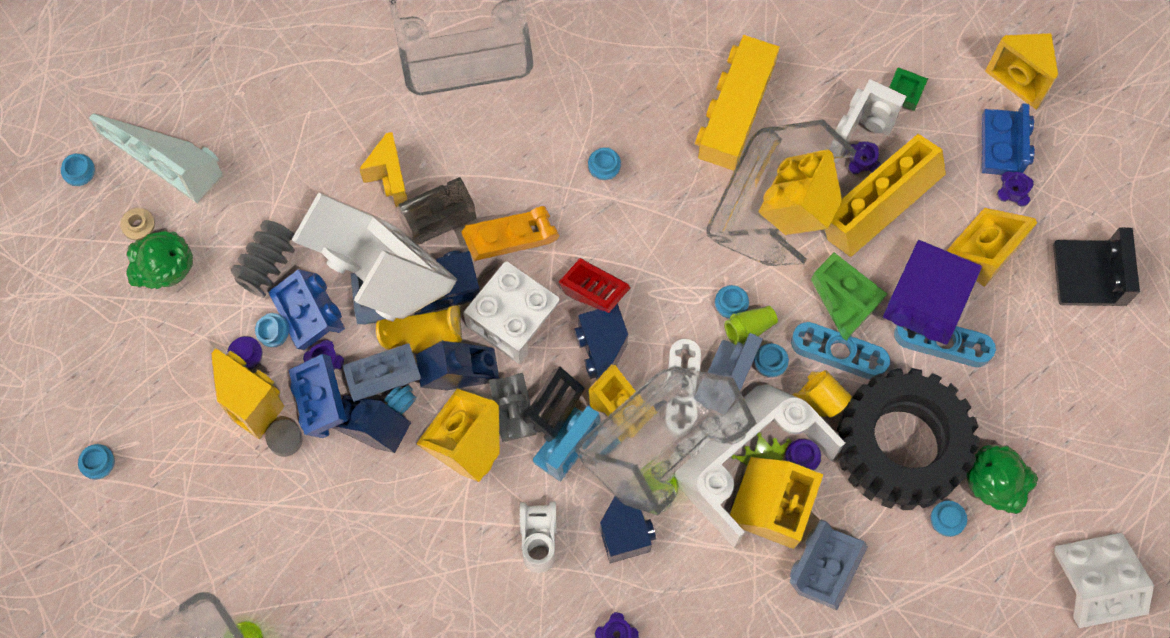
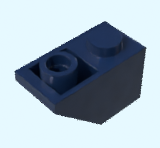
[574,303,628,381]
[416,340,499,391]
[332,395,412,453]
[600,477,656,564]

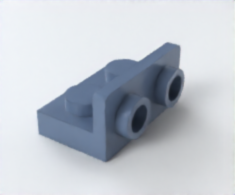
[697,333,763,412]
[343,343,421,401]

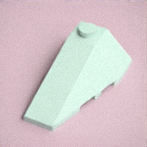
[89,113,223,203]

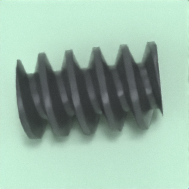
[231,220,295,298]

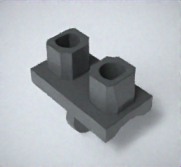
[489,373,537,442]

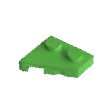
[811,252,887,341]

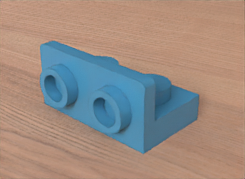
[533,406,602,482]

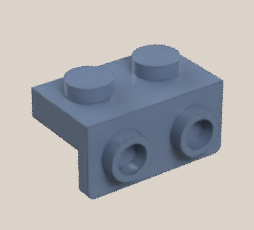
[790,520,868,610]

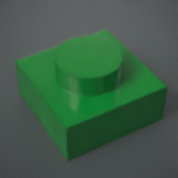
[889,67,928,111]

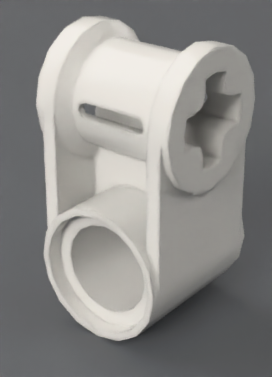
[520,502,557,573]

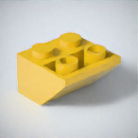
[758,149,842,235]
[211,348,285,439]
[730,457,824,549]

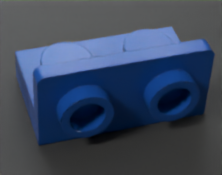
[982,103,1035,175]
[268,269,345,350]
[289,354,347,438]

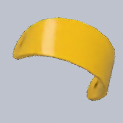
[376,305,462,354]

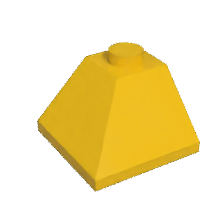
[416,389,500,482]

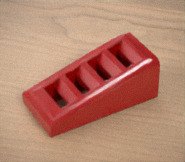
[559,258,631,313]

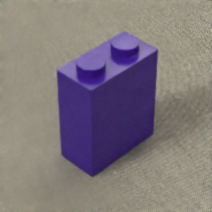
[883,239,982,345]

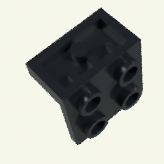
[1053,227,1140,306]

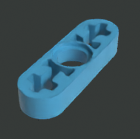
[791,322,890,380]
[894,326,996,368]

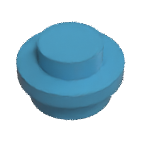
[588,148,621,180]
[61,154,95,186]
[715,285,749,319]
[255,313,289,347]
[754,343,789,378]
[384,385,417,415]
[78,444,115,480]
[930,501,967,537]

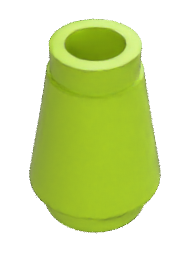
[724,305,778,345]

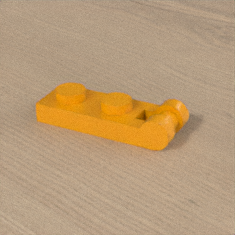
[461,206,559,261]

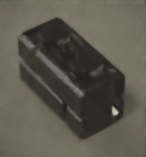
[398,177,477,245]

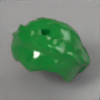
[126,231,193,289]
[966,445,1038,514]

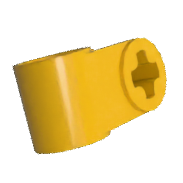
[792,370,852,418]

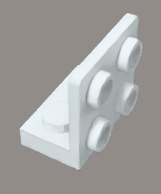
[830,79,906,163]
[464,262,560,364]
[1054,533,1154,628]

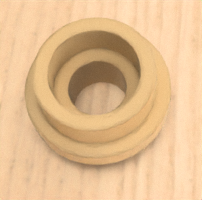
[120,208,155,241]

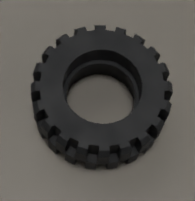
[837,368,980,510]

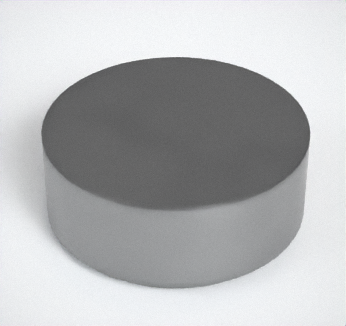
[265,420,303,457]

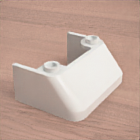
[292,193,457,321]
[670,385,845,548]

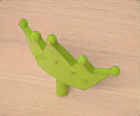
[731,432,791,466]

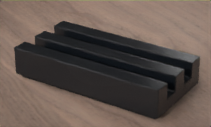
[523,366,585,442]

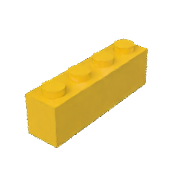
[695,34,780,171]
[825,133,946,257]

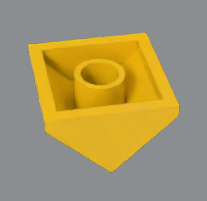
[985,33,1058,110]
[946,208,1037,287]

